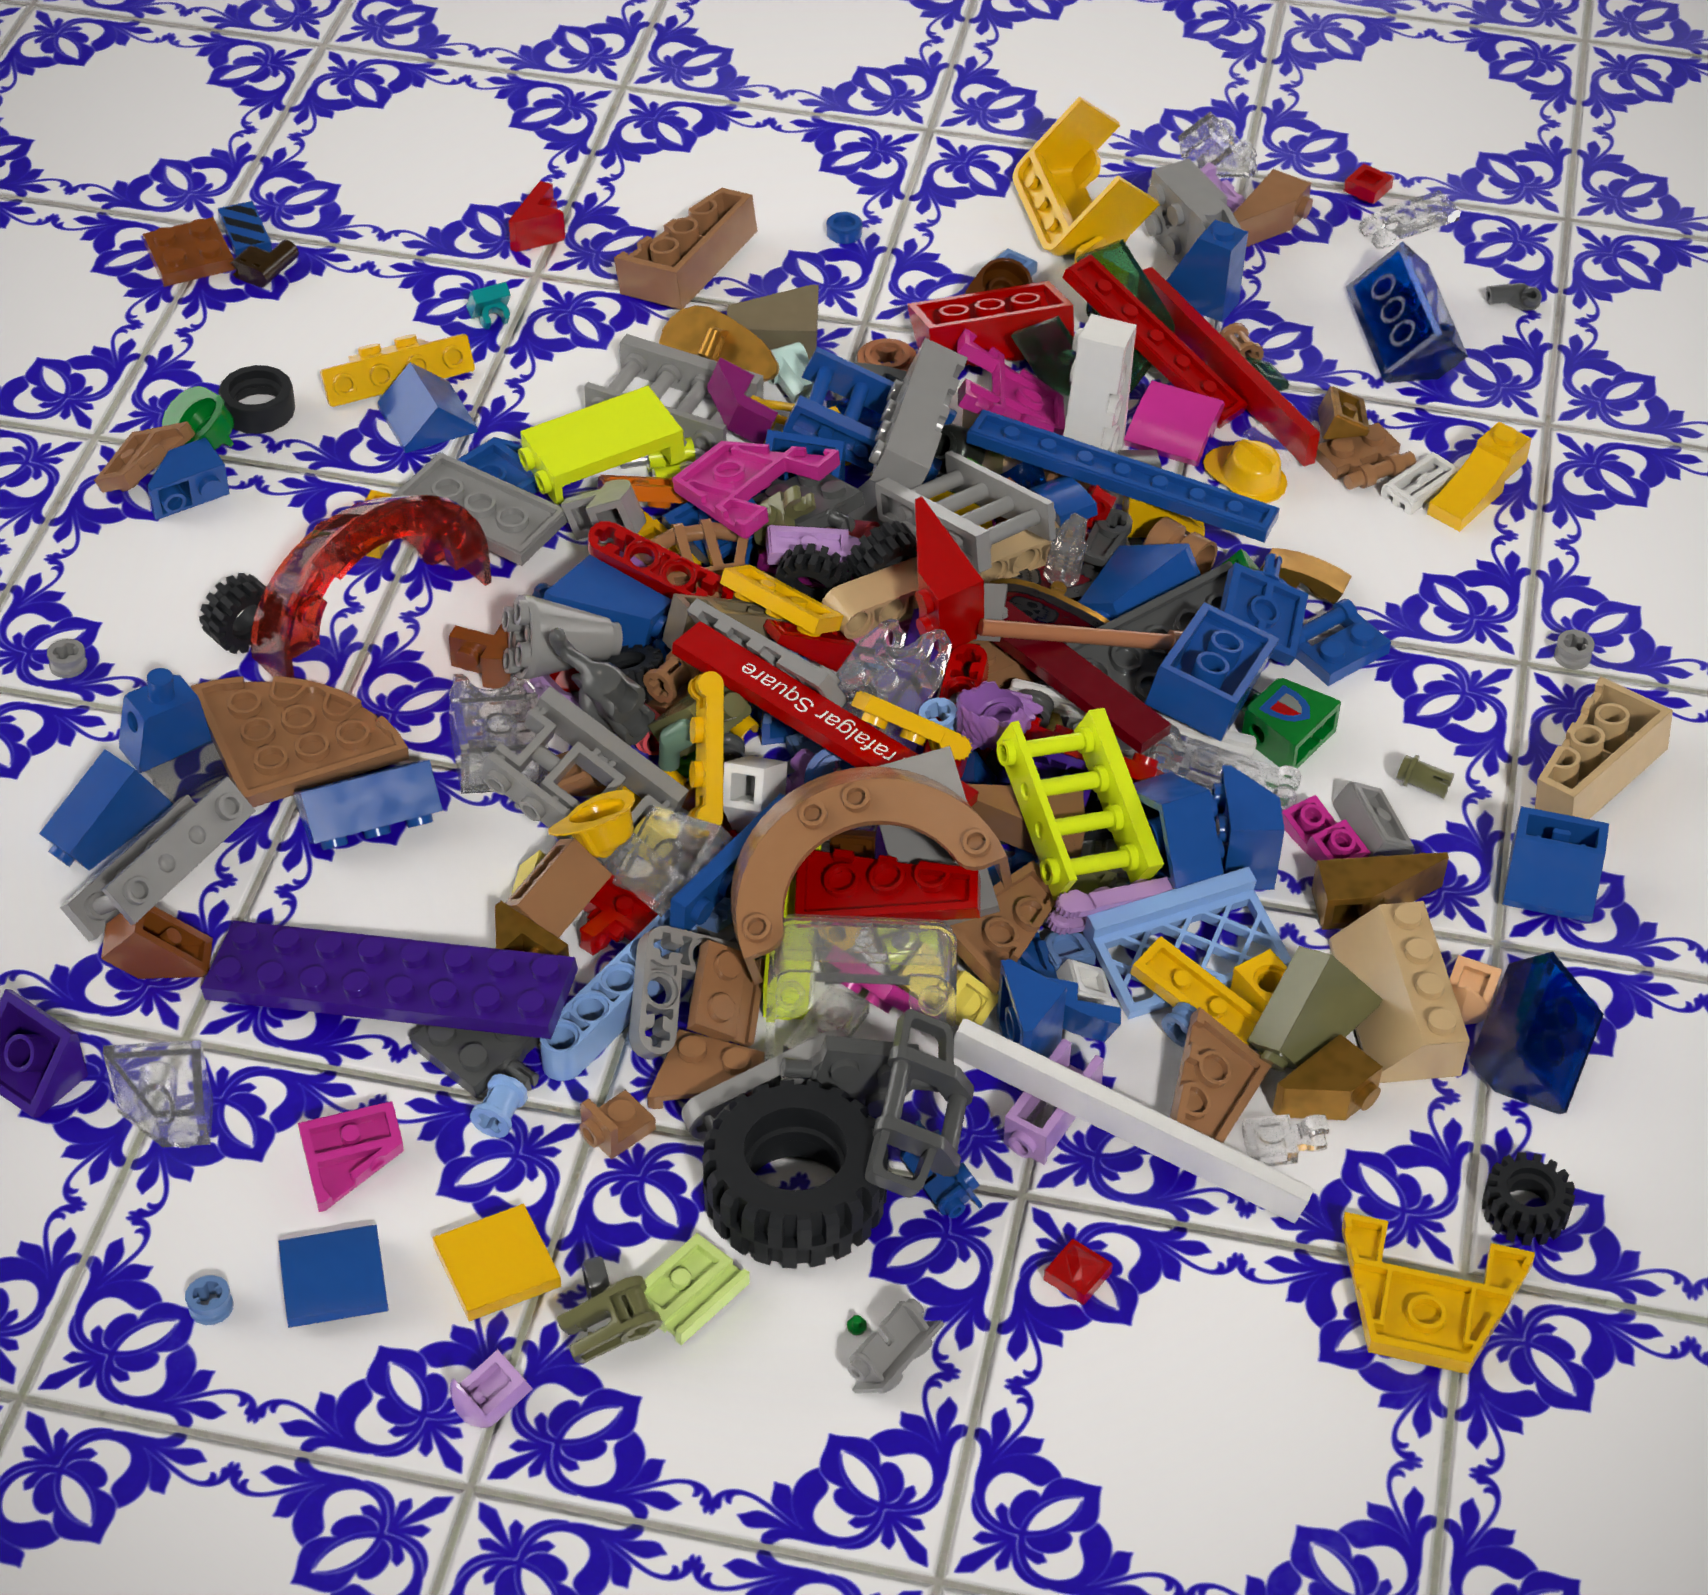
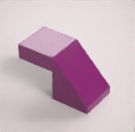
[707,357,778,444]

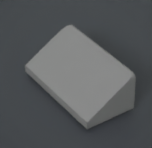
[1333,781,1415,857]

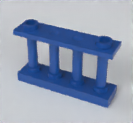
[782,346,957,484]

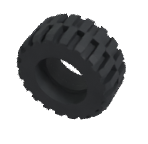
[702,1080,888,1269]

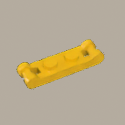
[687,671,724,833]

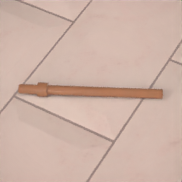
[978,619,1184,654]

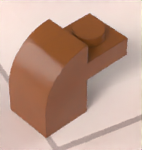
[449,623,529,689]

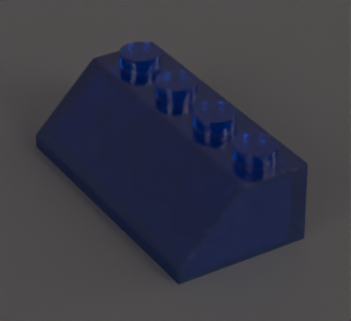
[1346,242,1468,383]

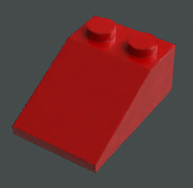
[915,497,984,655]

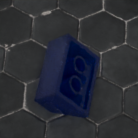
[1469,951,1604,1114]

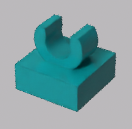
[466,282,511,329]

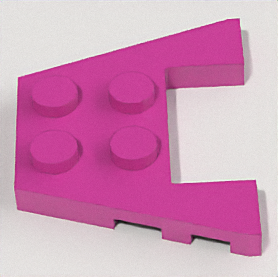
[957,328,1065,435]
[673,441,840,539]

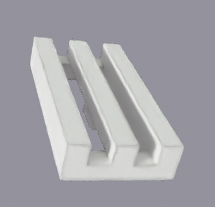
[1380,452,1460,515]

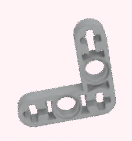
[629,926,763,1059]

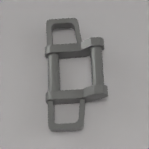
[865,1009,974,1198]

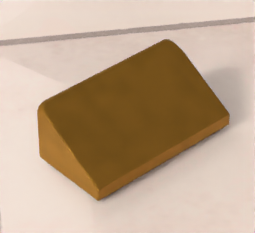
[1318,386,1370,440]

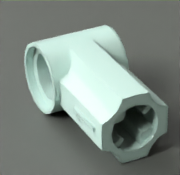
[768,342,814,403]

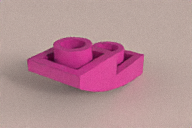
[1282,795,1371,862]

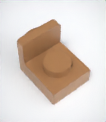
[579,1090,656,1159]

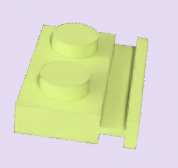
[644,1233,750,1346]

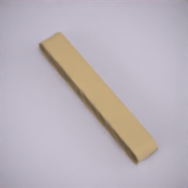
[822,521,1075,639]

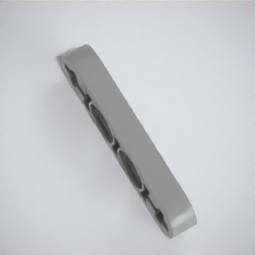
[681,1030,848,1140]

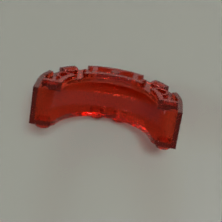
[251,495,492,678]

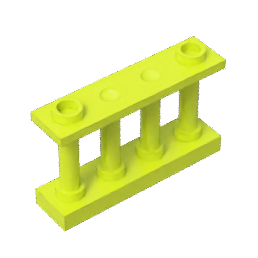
[996,708,1164,900]

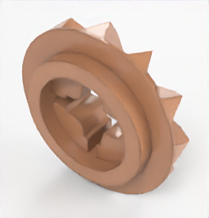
[857,338,916,372]

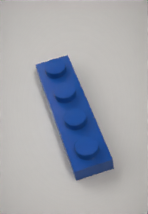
[669,793,785,931]

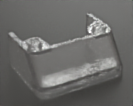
[765,914,957,1061]

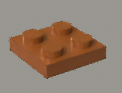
[143,217,235,287]

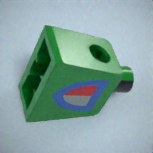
[1241,678,1341,775]

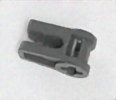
[1081,509,1133,573]

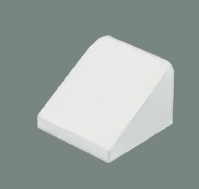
[1056,959,1114,1006]

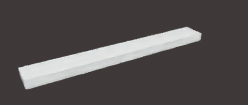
[953,1018,1314,1224]

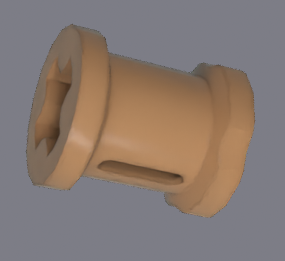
[1220,323,1264,368]
[643,651,700,703]

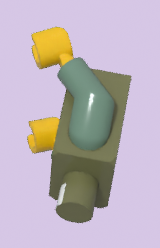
[647,686,760,785]

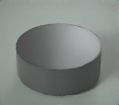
[582,1256,610,1300]

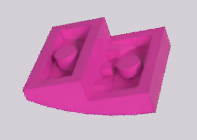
[1124,380,1225,467]

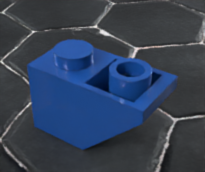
[147,437,230,520]

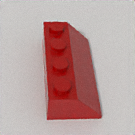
[907,281,1074,367]

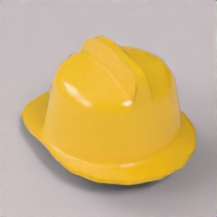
[1203,439,1288,503]
[548,790,636,858]

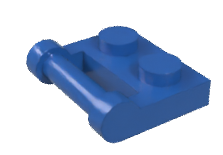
[1296,598,1391,686]

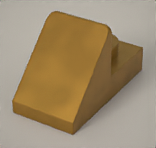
[495,901,569,956]

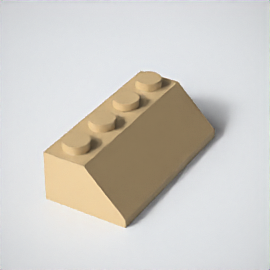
[1329,901,1470,1083]

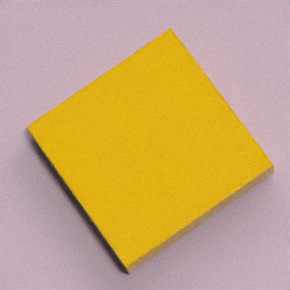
[432,1203,561,1322]

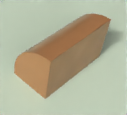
[505,838,612,938]

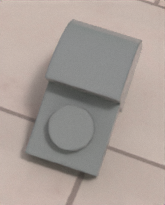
[561,479,646,544]

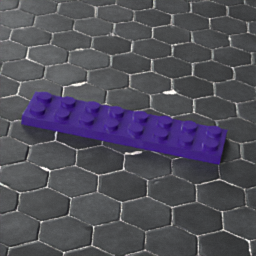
[201,920,578,1039]

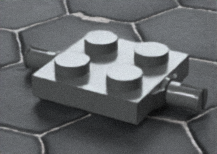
[752,474,865,532]
[410,1025,540,1098]
[780,1035,939,1117]

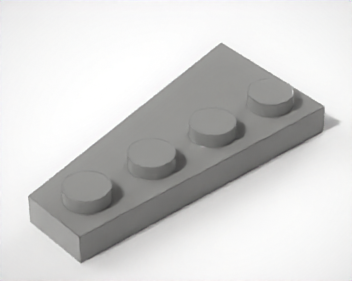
[686,598,848,707]

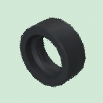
[219,365,296,434]

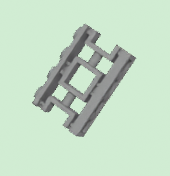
[481,686,689,878]

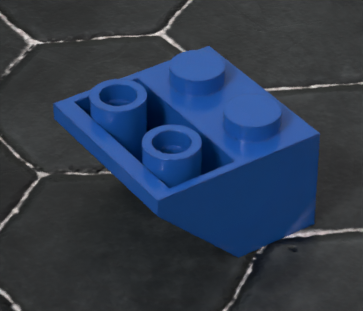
[1212,765,1285,890]
[1502,806,1609,922]

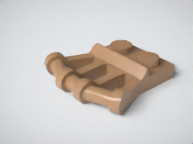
[638,518,749,600]

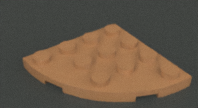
[191,676,409,807]

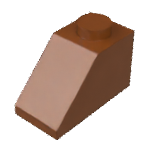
[101,906,213,979]

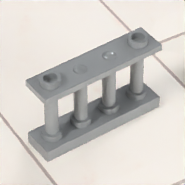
[584,334,763,453]
[875,451,1056,573]
[60,777,256,942]

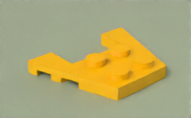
[1341,1212,1535,1374]

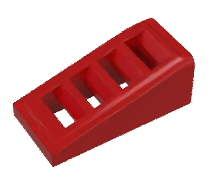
[763,619,859,674]

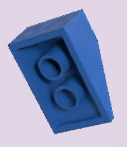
[1145,602,1279,742]

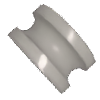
[1554,629,1595,670]
[47,639,87,678]

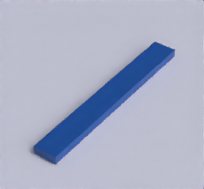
[966,410,1280,543]

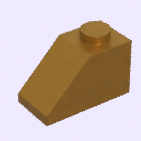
[1272,1034,1383,1121]

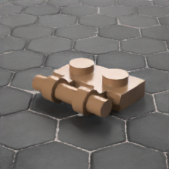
[1316,422,1416,490]

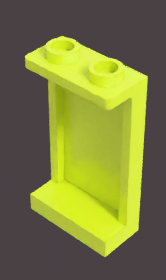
[518,385,685,505]

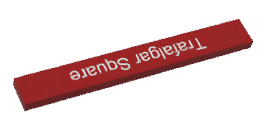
[672,621,979,807]

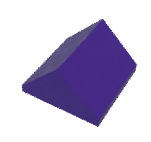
[0,989,88,1118]

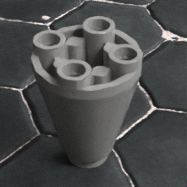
[502,595,623,679]

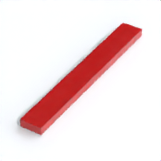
[1138,267,1320,467]

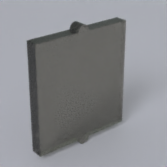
[145,740,229,803]

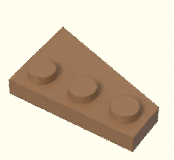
[936,860,1056,995]
[1170,1007,1272,1143]

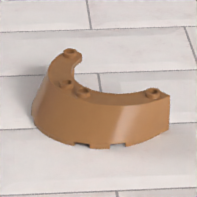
[731,766,1013,985]

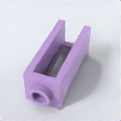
[1004,1038,1104,1165]

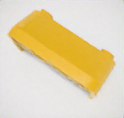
[1013,96,1160,256]

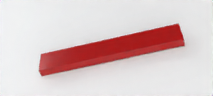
[1062,254,1248,429]

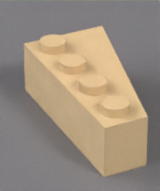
[1535,676,1673,819]

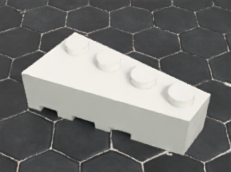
[1063,314,1137,490]

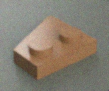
[94,421,195,493]
[647,1029,766,1109]

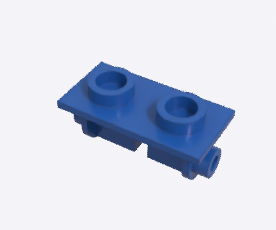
[900,1120,983,1218]

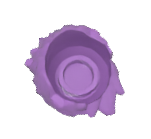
[956,681,1043,752]

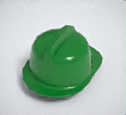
[162,386,235,450]

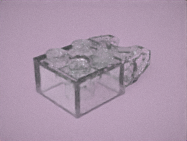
[820,618,952,749]
[449,674,549,794]

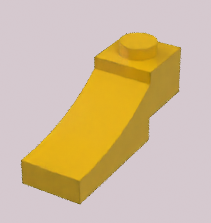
[1427,422,1532,532]

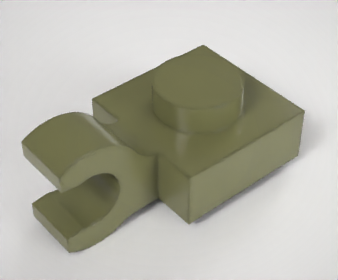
[754,485,816,548]

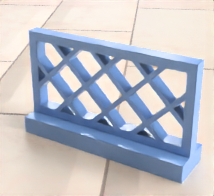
[1082,867,1291,1020]

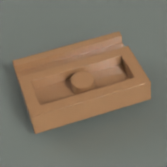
[687,940,765,1047]

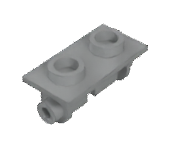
[848,1298,944,1394]

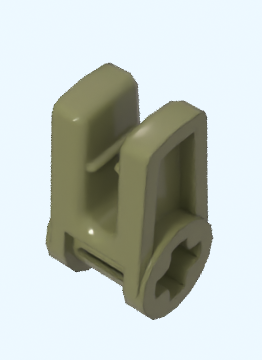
[556,1275,663,1364]

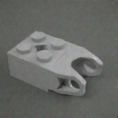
[1145,158,1241,263]

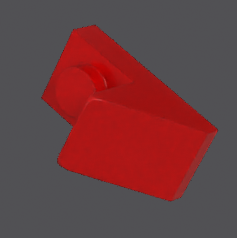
[509,181,565,252]

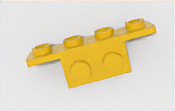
[320,334,475,407]

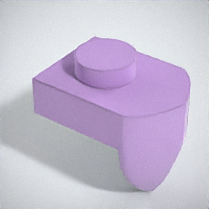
[450,1349,533,1428]

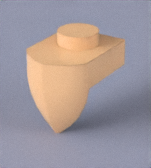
[1450,955,1502,1025]

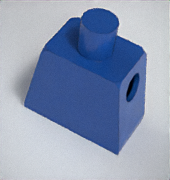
[119,668,213,773]

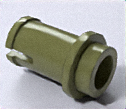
[1396,755,1455,799]

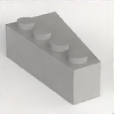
[869,338,967,489]

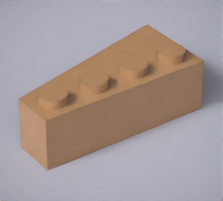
[614,187,758,309]

